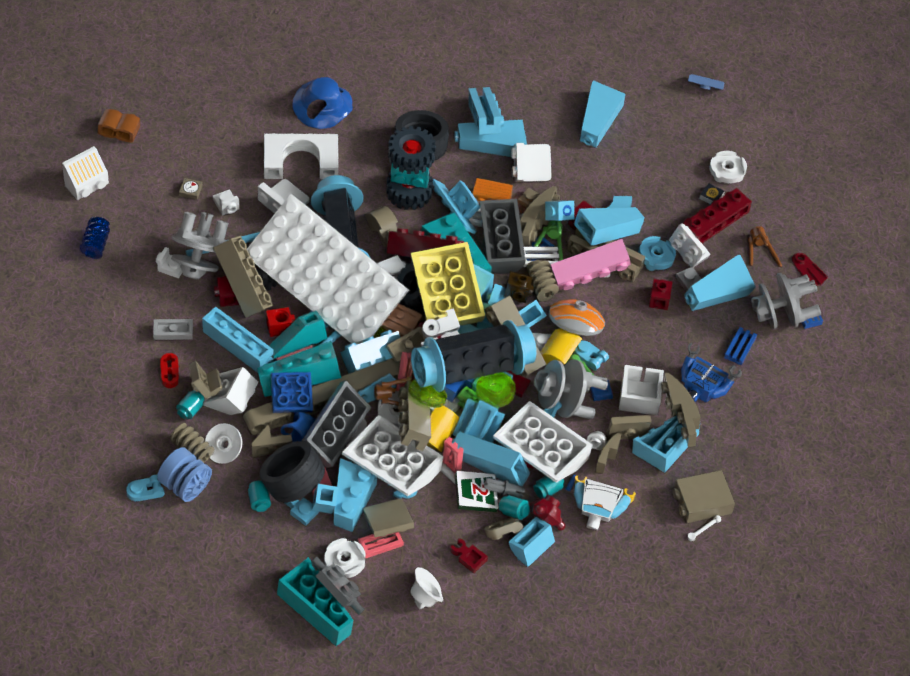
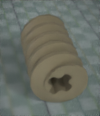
[526,260,559,302]
[170,423,215,463]

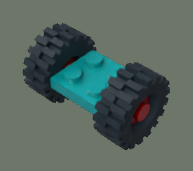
[386,126,436,210]

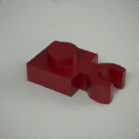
[450,538,488,573]

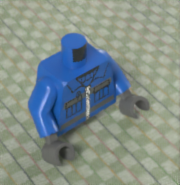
[681,343,742,402]

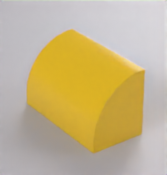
[540,328,582,365]
[427,403,459,452]

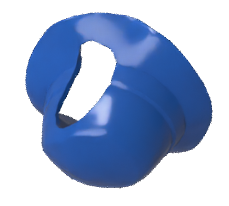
[292,77,353,129]

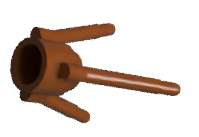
[748,226,782,267]
[374,377,412,406]

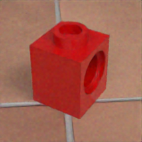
[266,307,295,337]

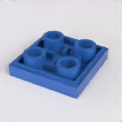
[271,372,313,413]

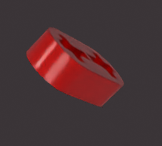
[160,353,179,389]

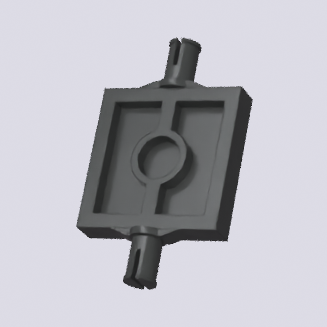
[311,556,365,615]

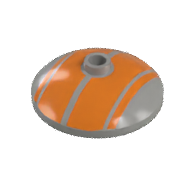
[549,299,605,336]

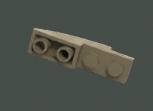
[520,186,560,247]
[661,373,701,447]

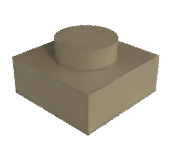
[518,188,540,208]

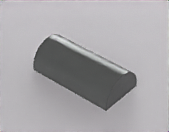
[480,199,526,274]
[302,381,371,467]

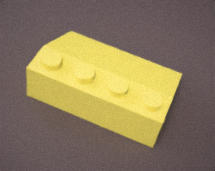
[411,242,485,325]

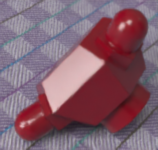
[529,494,565,531]

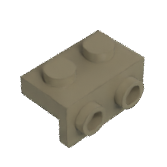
[189,360,222,399]

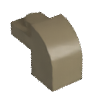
[364,206,398,247]

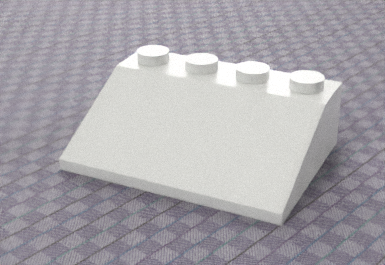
[493,401,592,482]
[342,415,443,497]

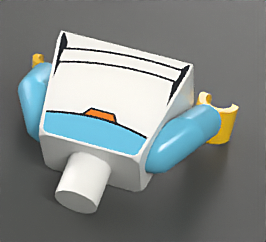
[574,476,636,530]

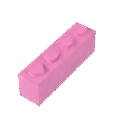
[551,239,631,290]

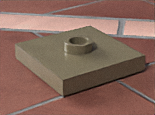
[606,415,652,440]

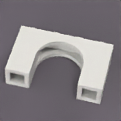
[264,133,338,179]

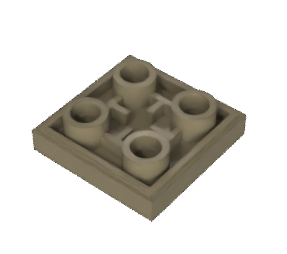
[363,498,414,537]

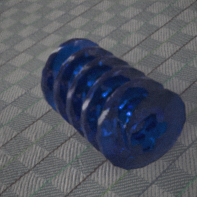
[80,217,110,259]

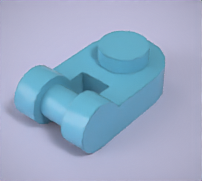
[574,341,609,371]
[127,475,165,501]

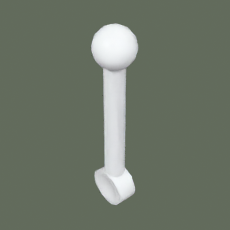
[688,515,721,541]

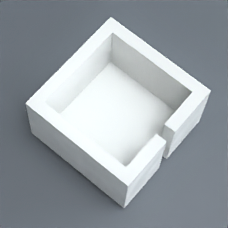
[619,365,664,416]

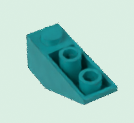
[269,311,327,358]

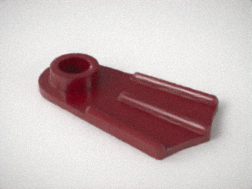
[792,253,828,286]

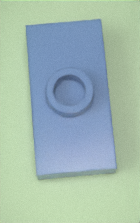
[688,74,725,90]

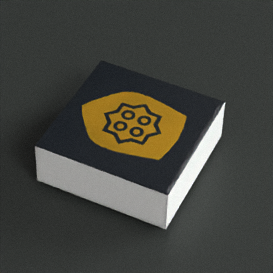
[699,183,725,204]

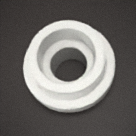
[587,431,607,450]

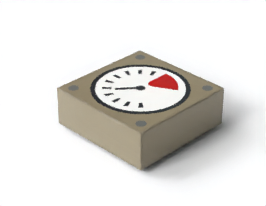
[179,178,203,200]

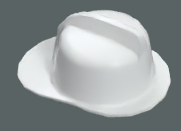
[411,568,443,609]

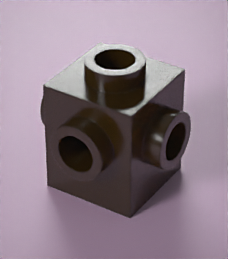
[504,271,534,303]

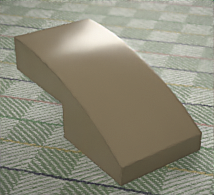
[596,433,621,474]

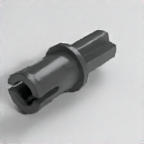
[484,478,525,499]

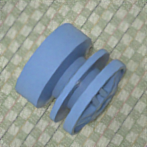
[157,447,212,502]

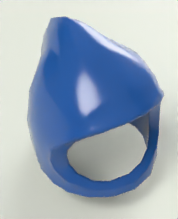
[281,411,316,443]

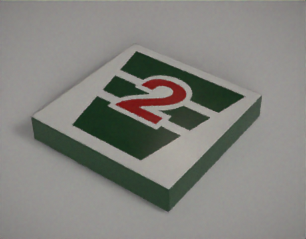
[455,471,498,512]

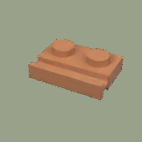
[380,304,423,337]

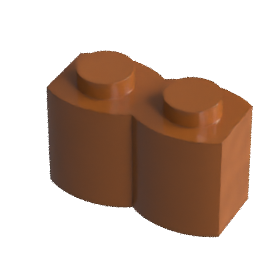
[98,109,140,143]

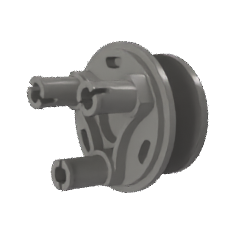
[171,212,229,279]
[751,272,821,329]
[534,359,608,419]

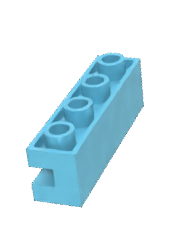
[469,87,504,135]
[202,307,273,373]

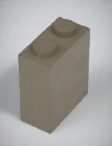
[672,470,735,523]

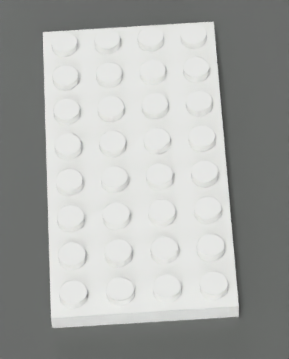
[247,194,409,345]

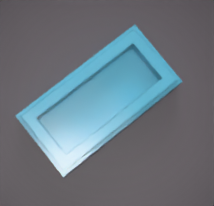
[464,400,498,440]

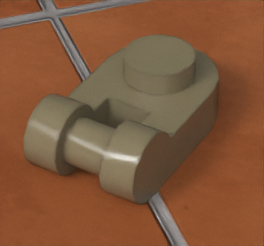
[484,517,523,540]

